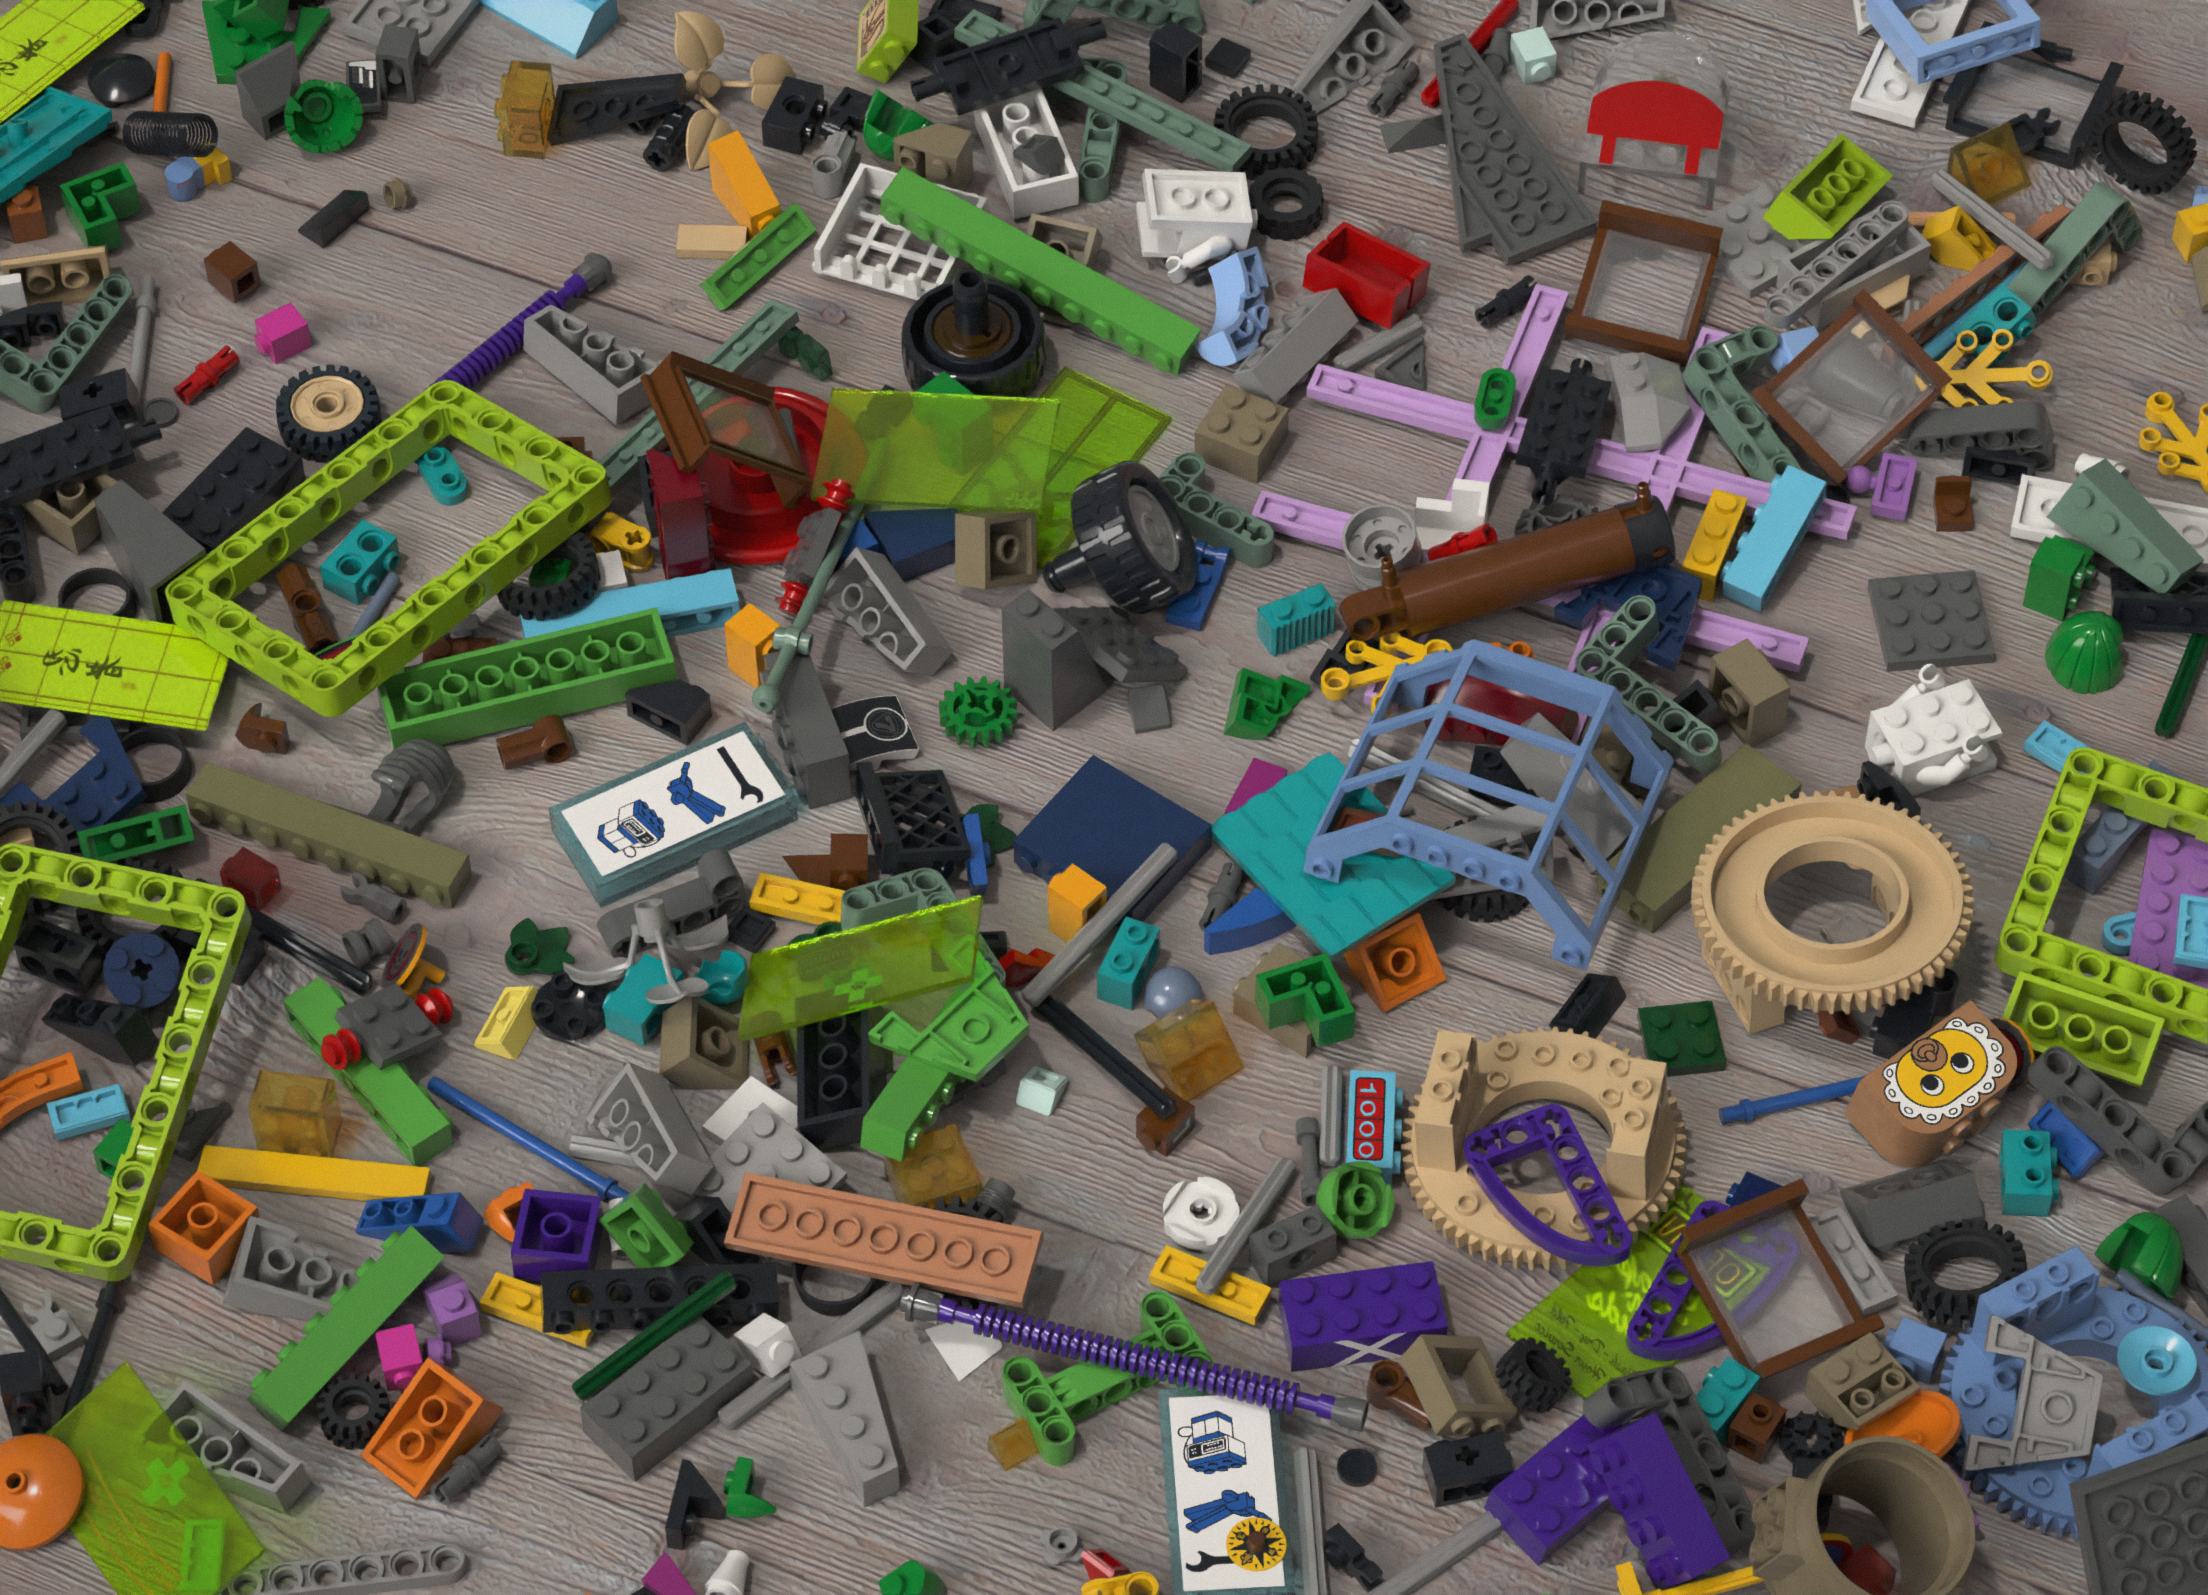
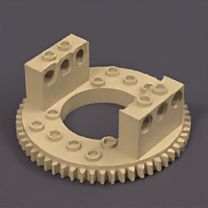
[1691,791,1974,1035]
[1401,1027,1686,1271]

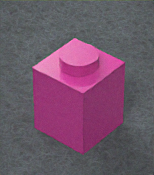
[254,302,312,364]
[375,1324,423,1392]

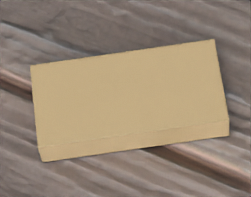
[676,224,748,259]

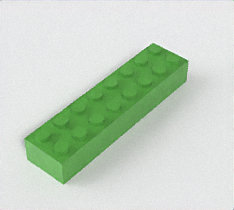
[377,607,677,750]

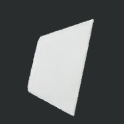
[925,1321,1002,1382]

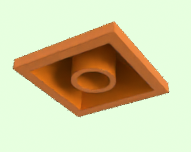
[1344,912,1447,1012]

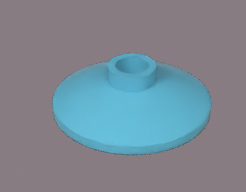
[2117,1326,2197,1396]

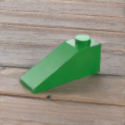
[76,804,195,863]

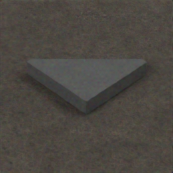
[1374,336,1424,391]
[156,1101,231,1162]

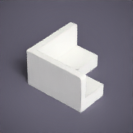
[1415,478,1490,554]

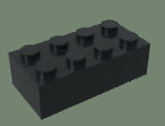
[162,427,306,555]
[797,985,885,1150]

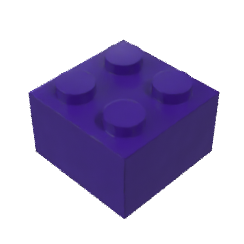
[511,1189,604,1282]

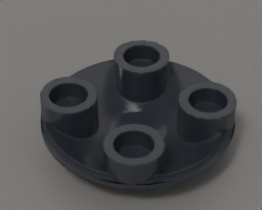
[87,53,155,108]
[531,972,606,1041]

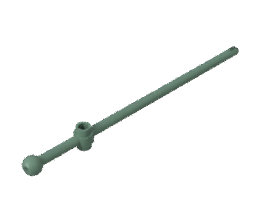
[752,439,890,713]

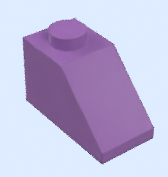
[418,1272,482,1348]

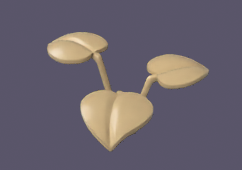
[674,11,796,170]

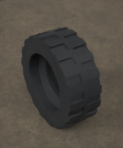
[1249,167,1323,241]

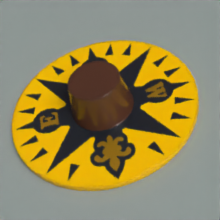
[1226,1518,1287,1572]

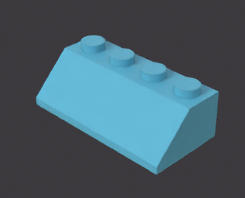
[478,0,618,59]

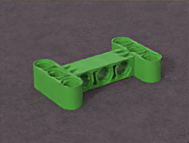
[1002,1291,1214,1466]

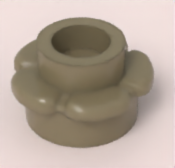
[383,177,412,211]

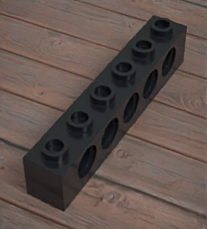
[540,1263,779,1334]

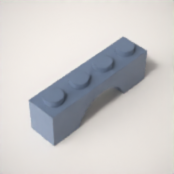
[2063,760,2184,896]

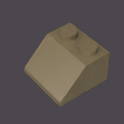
[955,509,1037,589]
[659,997,749,1090]

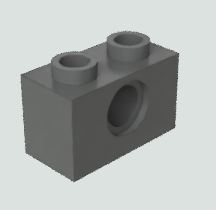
[375,25,424,104]
[1249,1205,1337,1287]

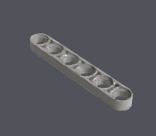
[1764,200,1909,328]
[227,1543,466,1595]

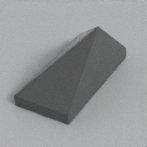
[1380,114,1446,153]

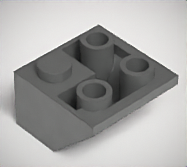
[235,40,301,141]

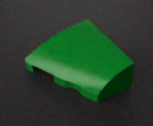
[1223,667,1311,739]

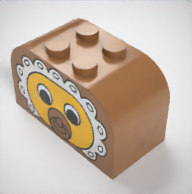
[1844,1000,2017,1168]

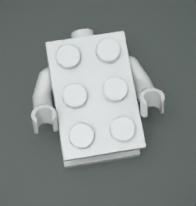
[1136,169,1258,284]
[1865,664,2002,796]

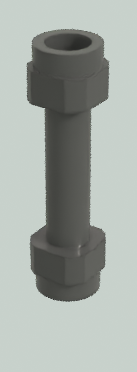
[1296,1117,1323,1206]

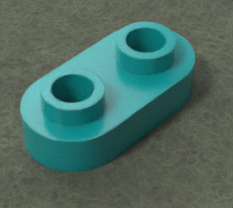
[417,446,468,506]

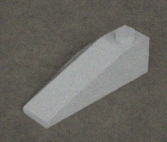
[1292,0,1415,114]
[223,1216,385,1329]

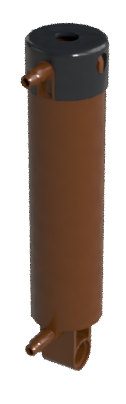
[1339,481,1676,641]

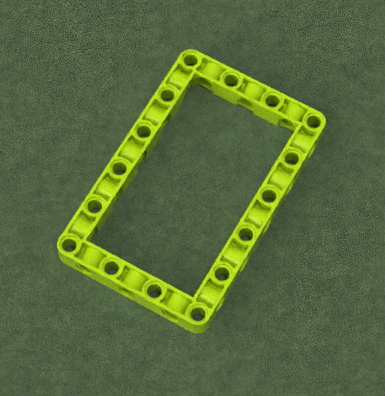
[165,380,612,717]
[1994,747,2208,1044]
[0,843,252,1282]

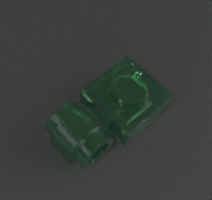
[777,326,833,382]

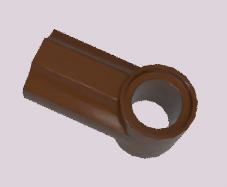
[496,715,574,770]
[1366,1360,1432,1430]

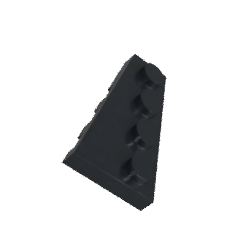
[547,73,687,146]

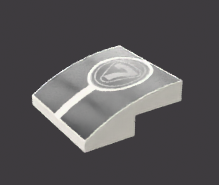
[831,695,919,771]

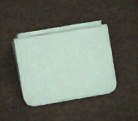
[1016,1066,1069,1116]

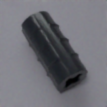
[643,104,695,171]

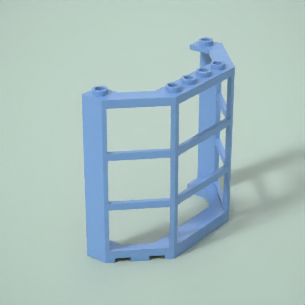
[1303,639,1674,970]

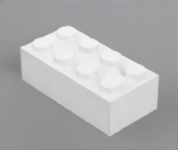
[974,88,1079,219]

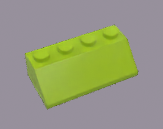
[1762,133,1894,239]
[2002,971,2165,1088]

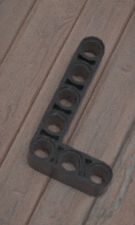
[0,504,36,607]

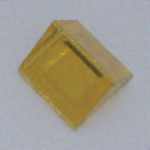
[987,1417,1039,1471]

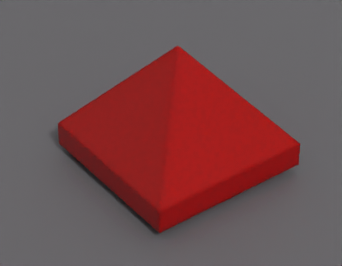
[1081,1548,1131,1581]

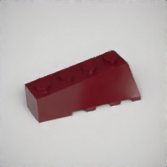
[646,449,716,580]
[1423,675,1579,746]

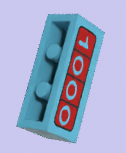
[1346,1070,1403,1186]

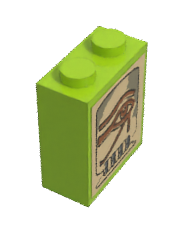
[856,0,919,84]

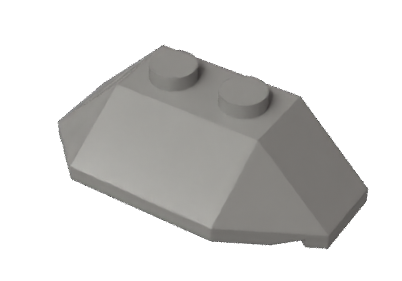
[1604,352,1690,453]

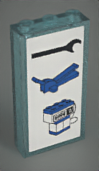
[549,722,800,908]
[1158,1388,1295,1595]

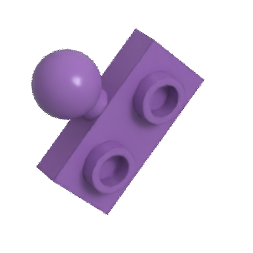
[1845,452,1918,521]

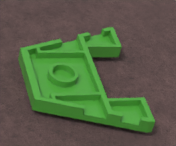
[868,937,1030,1082]

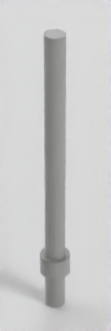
[123,276,156,429]

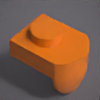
[483,1181,535,1242]

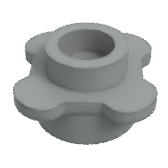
[1040,1526,1083,1567]

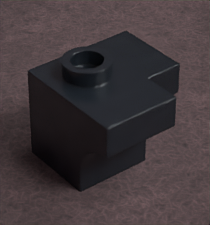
[909,12,969,74]

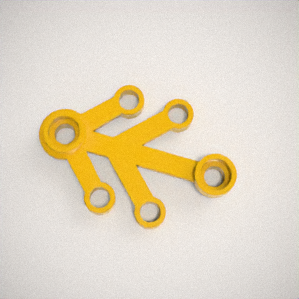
[1915,329,2053,408]
[2138,392,2208,494]
[1321,632,1453,718]

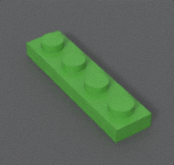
[700,202,817,311]

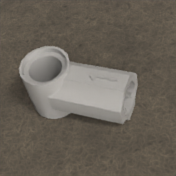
[811,131,856,199]

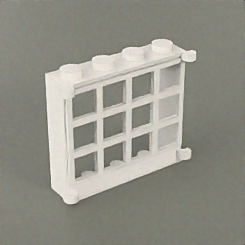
[812,163,988,300]

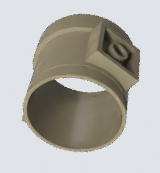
[1749,1436,1975,1595]

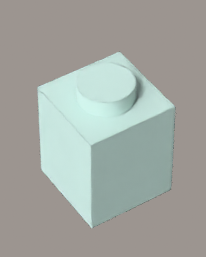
[1509,26,1557,85]

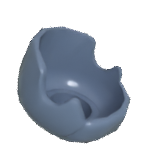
[1143,966,1203,1021]

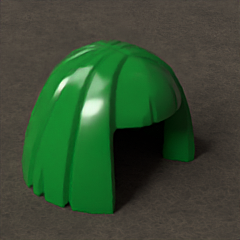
[284,79,363,154]
[863,89,934,162]
[2045,611,2123,694]
[2094,1212,2184,1300]

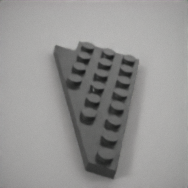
[1433,33,1597,266]

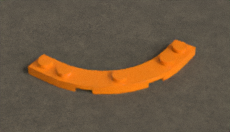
[0,1052,85,1130]

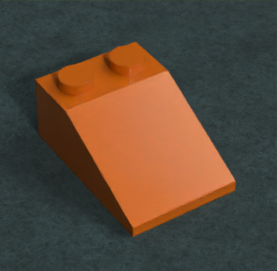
[360,1357,504,1500]

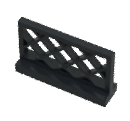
[2110,567,2208,634]
[855,762,971,874]

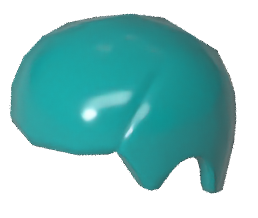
[693,950,749,1007]

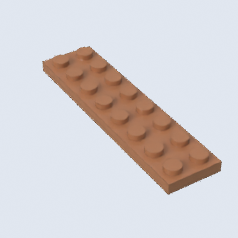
[724,1172,1044,1308]

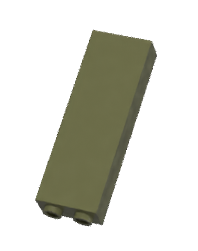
[1597,743,1802,933]

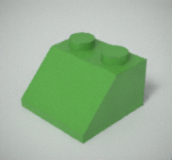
[599,1183,694,1268]

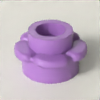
[423,1334,451,1365]

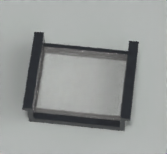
[1943,21,2124,170]

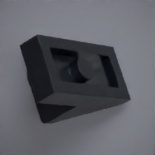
[665,1459,723,1550]

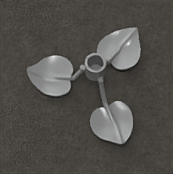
[563,899,729,1004]

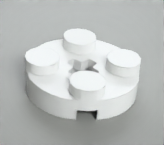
[1163,1177,1240,1253]

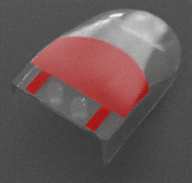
[1578,32,1730,210]

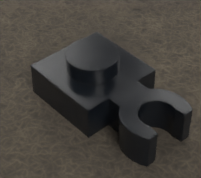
[1997,107,2061,157]
[1325,1523,1383,1592]

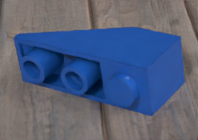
[355,1192,484,1253]

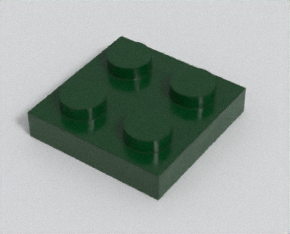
[1637,1000,1726,1077]

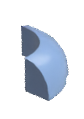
[1194,246,1270,366]

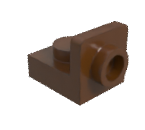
[1933,475,1973,532]

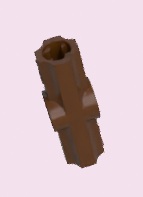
[276,563,338,655]

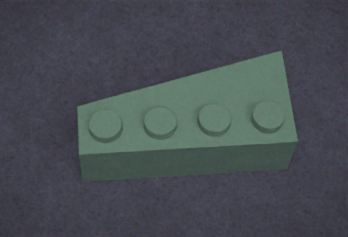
[2047,458,2204,593]

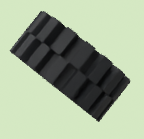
[1495,1337,1572,1413]
[317,1372,390,1450]

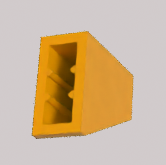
[708,130,781,239]

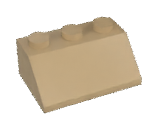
[1,245,114,306]

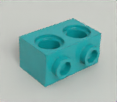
[1953,283,2037,369]
[320,519,400,605]
[1097,916,1160,1011]

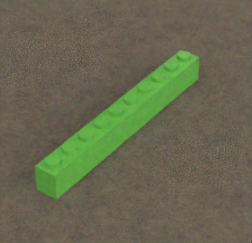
[879,166,1201,376]

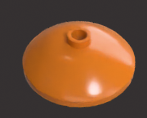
[1845,1390,1962,1459]
[0,1434,85,1551]

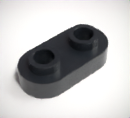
[124,0,164,38]

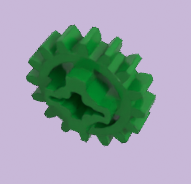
[939,676,1018,749]

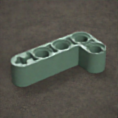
[1158,452,1274,568]

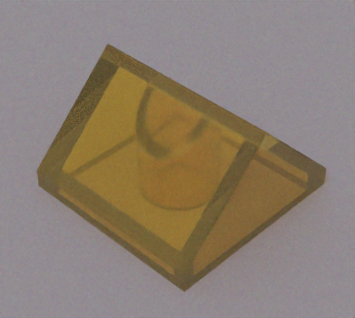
[1947,122,2032,204]

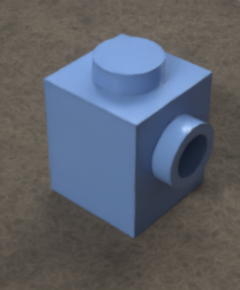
[1883,1317,1947,1385]

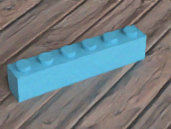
[520,568,740,639]

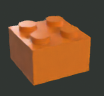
[148,1170,260,1286]

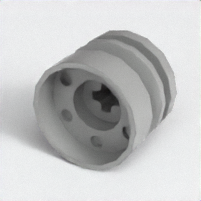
[1342,503,1425,591]

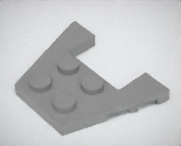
[1963,1315,2103,1471]

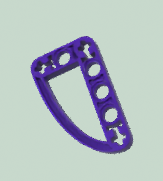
[1464,1104,1633,1267]
[1626,1200,1800,1361]

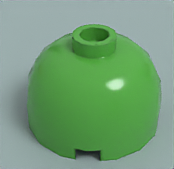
[1316,1161,1394,1239]

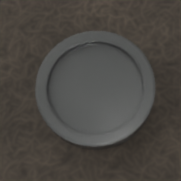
[142,397,178,428]

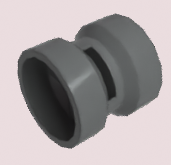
[342,918,393,968]

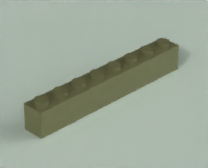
[186,762,472,909]

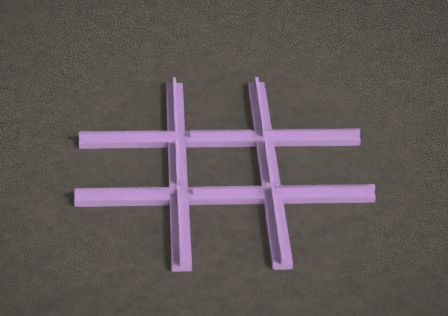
[1251,284,1857,745]

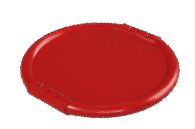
[661,386,870,566]

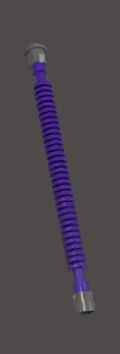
[400,252,612,409]
[900,1283,1369,1432]

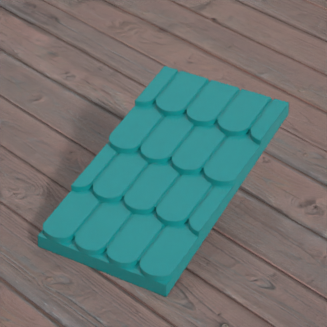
[0,86,112,204]
[1212,752,1456,962]

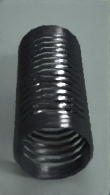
[122,111,218,158]

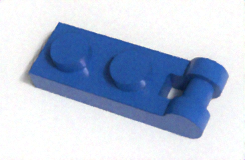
[1166,540,1231,631]

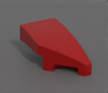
[998,948,1055,987]

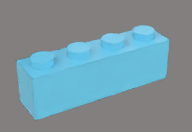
[1720,465,1827,613]

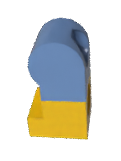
[164,140,233,201]

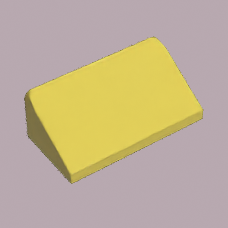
[474,986,538,1060]

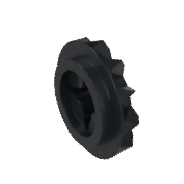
[1779,1410,1843,1463]

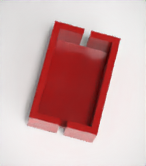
[1302,221,1431,330]

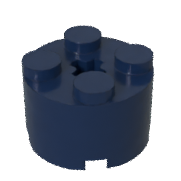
[103,932,182,1010]

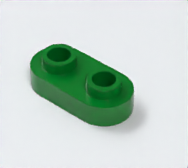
[1474,368,1516,430]

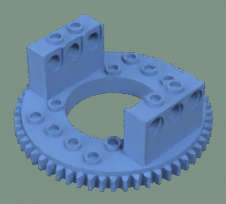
[1938,1246,2208,1541]

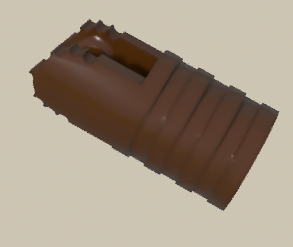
[750,1014,797,1086]

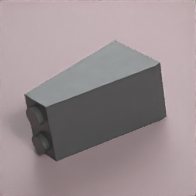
[94,479,206,628]
[1002,589,1106,731]

